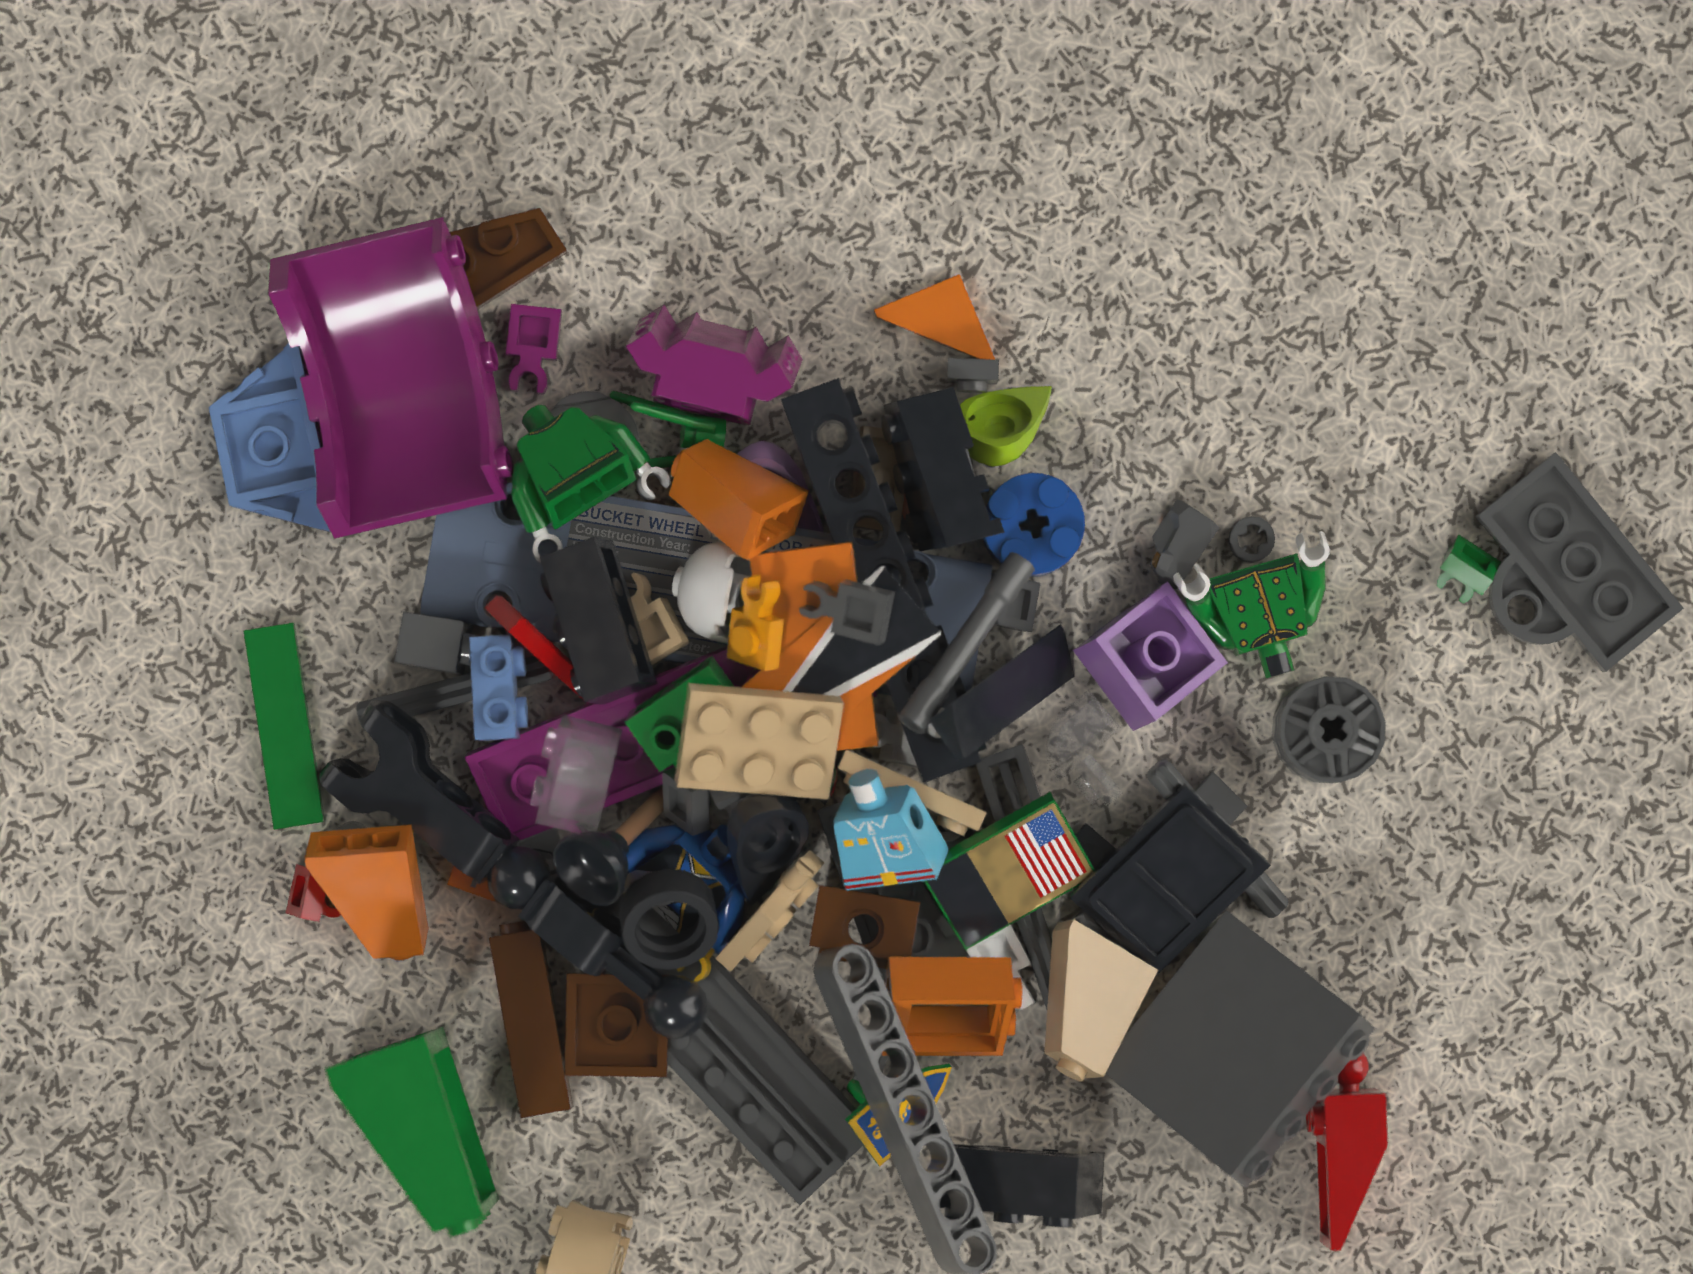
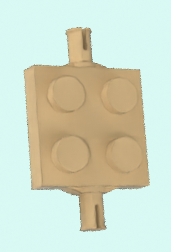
[715,850,825,972]

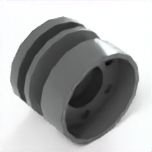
[1272,676,1386,783]

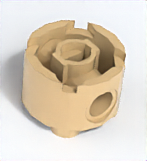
[535,1200,633,1274]

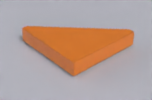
[874,274,996,360]

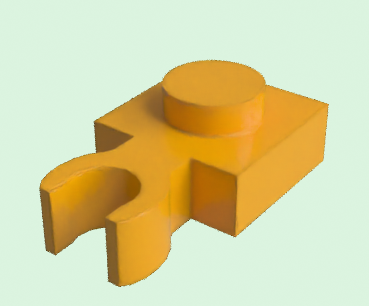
[727,575,784,671]

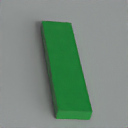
[243,623,325,830]

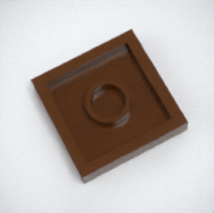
[565,973,668,1077]

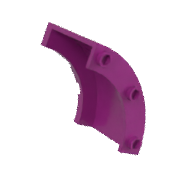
[268,217,513,539]

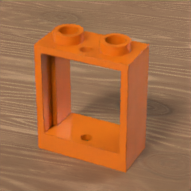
[882,957,1022,1056]

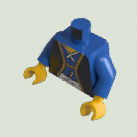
[626,825,745,982]

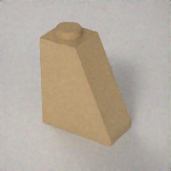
[1044,919,1158,1082]

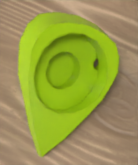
[960,386,1052,467]

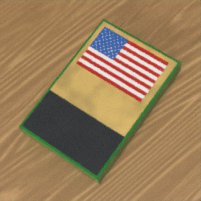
[924,792,1095,950]

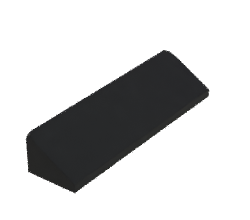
[928,624,1074,762]

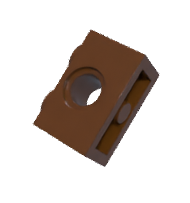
[809,885,920,969]

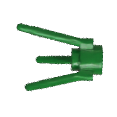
[610,391,726,468]

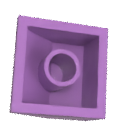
[1073,582,1228,731]

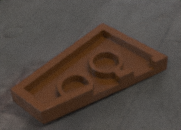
[450,208,568,310]

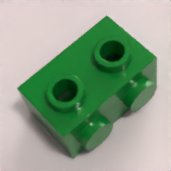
[624,655,735,772]

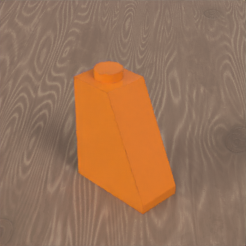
[669,439,809,560]
[304,825,429,960]

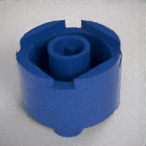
[983,473,1085,577]

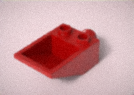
[1306,1053,1388,1251]

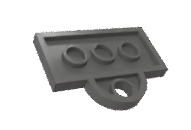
[1475,452,1684,672]

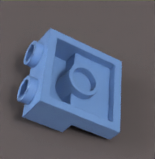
[469,635,528,741]

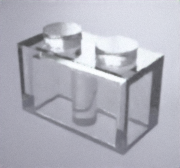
[530,715,623,834]

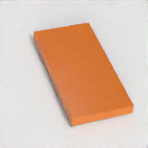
[750,541,879,751]

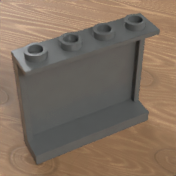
[1105,910,1375,1189]

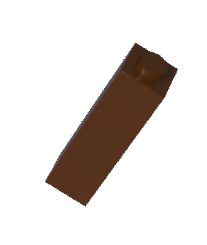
[489,921,574,1118]

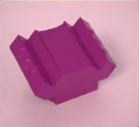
[626,304,803,425]

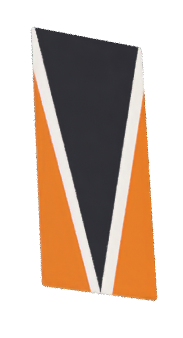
[741,566,941,720]

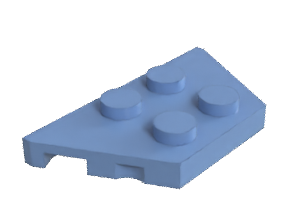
[208,343,331,532]

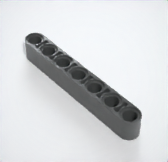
[813,944,997,1274]

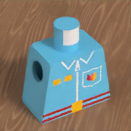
[834,769,949,890]

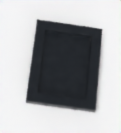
[1069,783,1271,975]

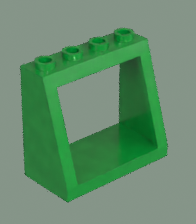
[325,1027,499,1238]

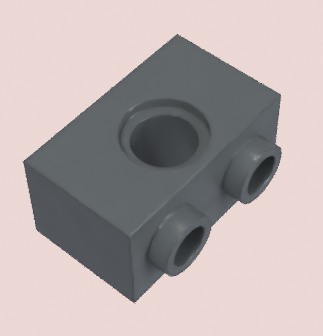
[395,612,479,675]

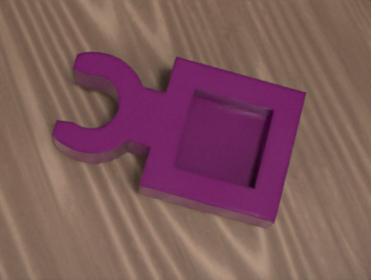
[506,304,562,395]

